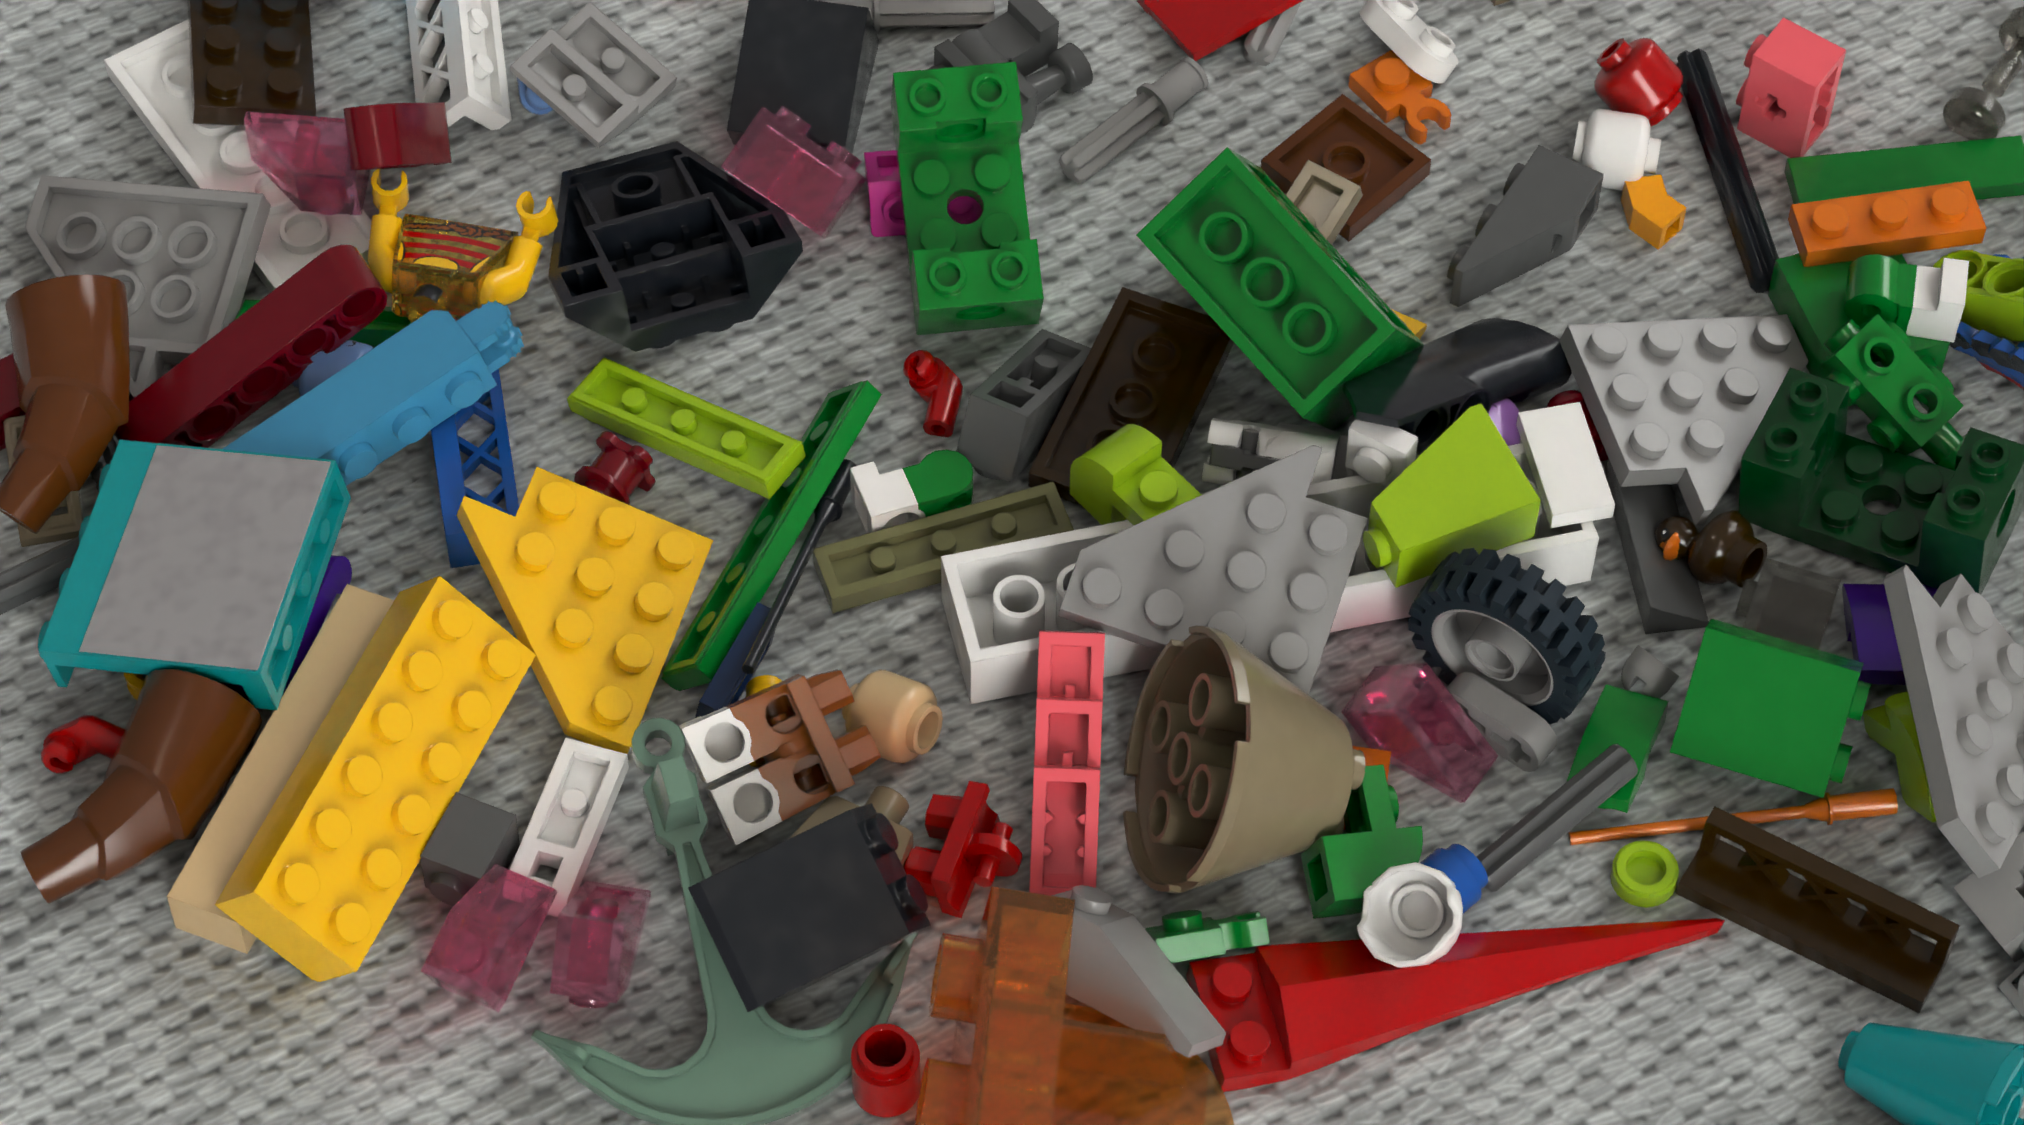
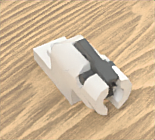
[1202,418,1359,485]

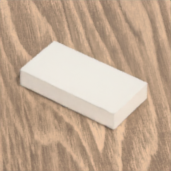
[1516,402,1615,528]

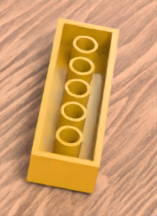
[215,576,536,982]

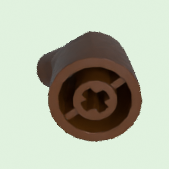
[0,274,130,534]
[20,669,262,904]

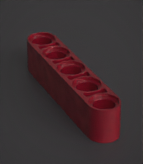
[114,245,388,448]

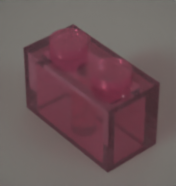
[721,106,866,239]

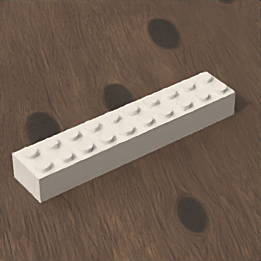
[941,443,1599,704]

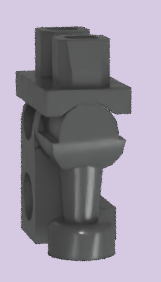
[928,0,1093,133]

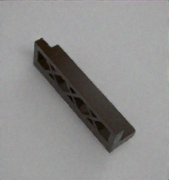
[1676,806,1960,1013]

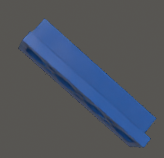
[431,369,519,568]

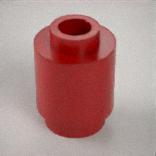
[851,1024,921,1117]

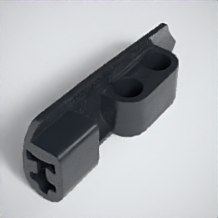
[1343,318,1572,455]

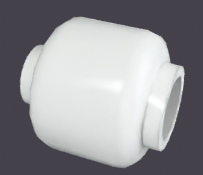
[1572,109,1661,191]

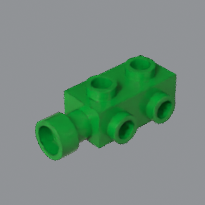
[1819,314,1967,471]

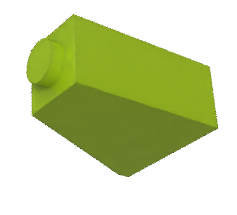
[1363,403,1541,588]

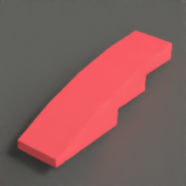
[1029,630,1105,901]

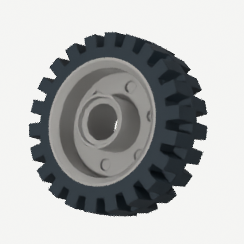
[1408,548,1606,724]

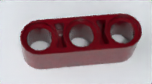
[343,103,452,171]

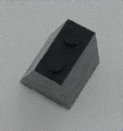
[727,0,879,167]
[688,803,931,1012]

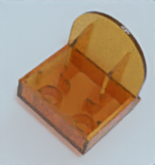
[915,886,1234,1125]

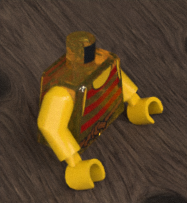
[367,169,558,323]

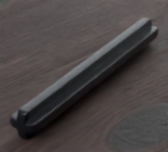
[1676,49,1779,293]

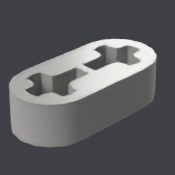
[1437,672,1557,772]

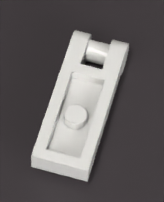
[502,737,629,920]

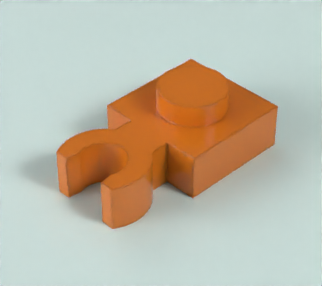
[1348,50,1451,145]

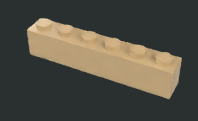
[167,584,394,954]

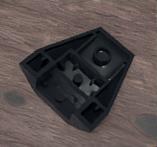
[548,141,803,352]

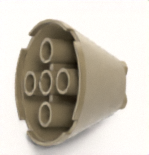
[1123,626,1366,894]

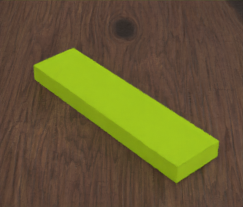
[567,357,806,499]

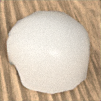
[1357,862,1463,968]

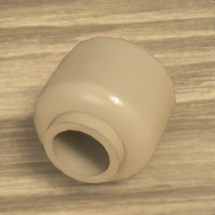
[842,669,943,764]

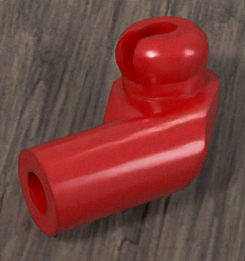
[903,350,963,437]
[41,715,125,774]

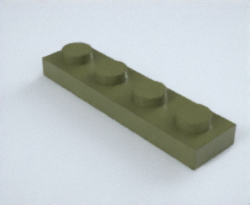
[813,482,1074,613]

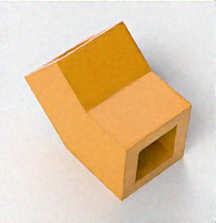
[1621,174,1686,250]

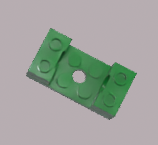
[891,62,1044,335]

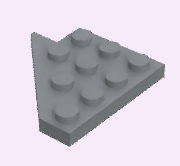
[24,175,271,398]
[1559,314,1809,526]
[1058,445,1368,695]
[1883,565,2024,878]

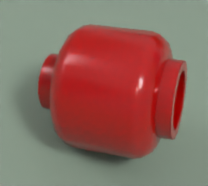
[1594,38,1683,127]

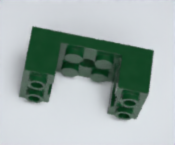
[1738,367,2024,594]

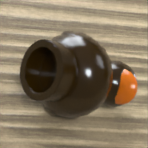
[1655,510,1767,588]

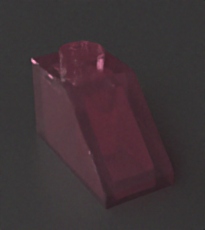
[244,112,371,215]
[1341,663,1498,803]
[421,864,557,1013]
[550,881,651,1008]

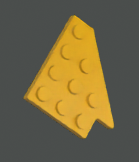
[456,467,713,754]

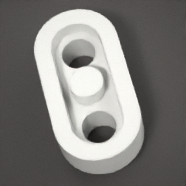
[1360,0,1458,84]

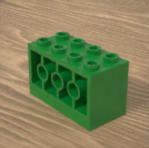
[1136,147,1424,431]

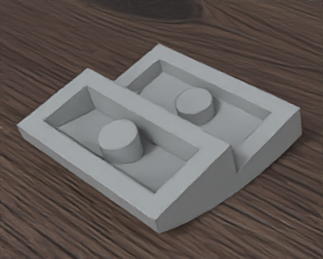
[510,2,677,148]

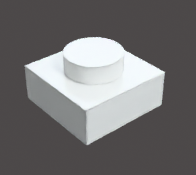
[1345,419,1418,486]

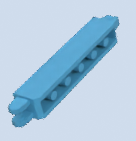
[223,300,524,486]

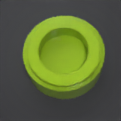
[1610,841,1679,908]

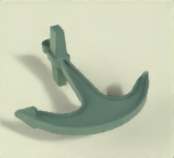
[530,718,918,1125]

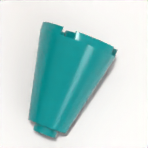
[1838,1022,2024,1125]

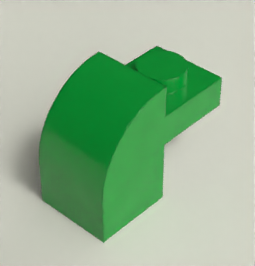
[1301,764,1423,919]

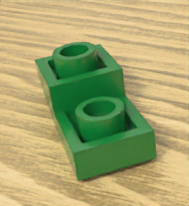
[1566,684,1669,813]

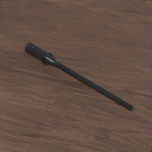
[742,459,857,675]

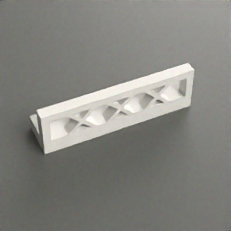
[406,0,512,130]

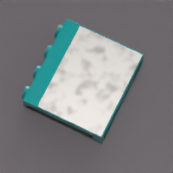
[38,440,351,710]

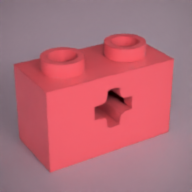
[1736,17,1846,158]

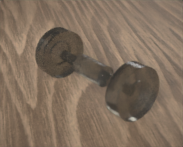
[1943,7,2024,140]

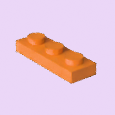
[1788,181,1986,267]

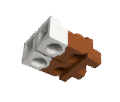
[679,669,881,845]

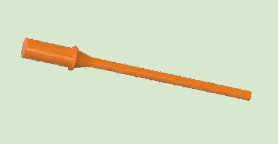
[1568,788,1898,845]

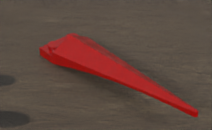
[1186,918,1725,1093]

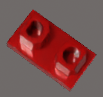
[904,781,1022,918]

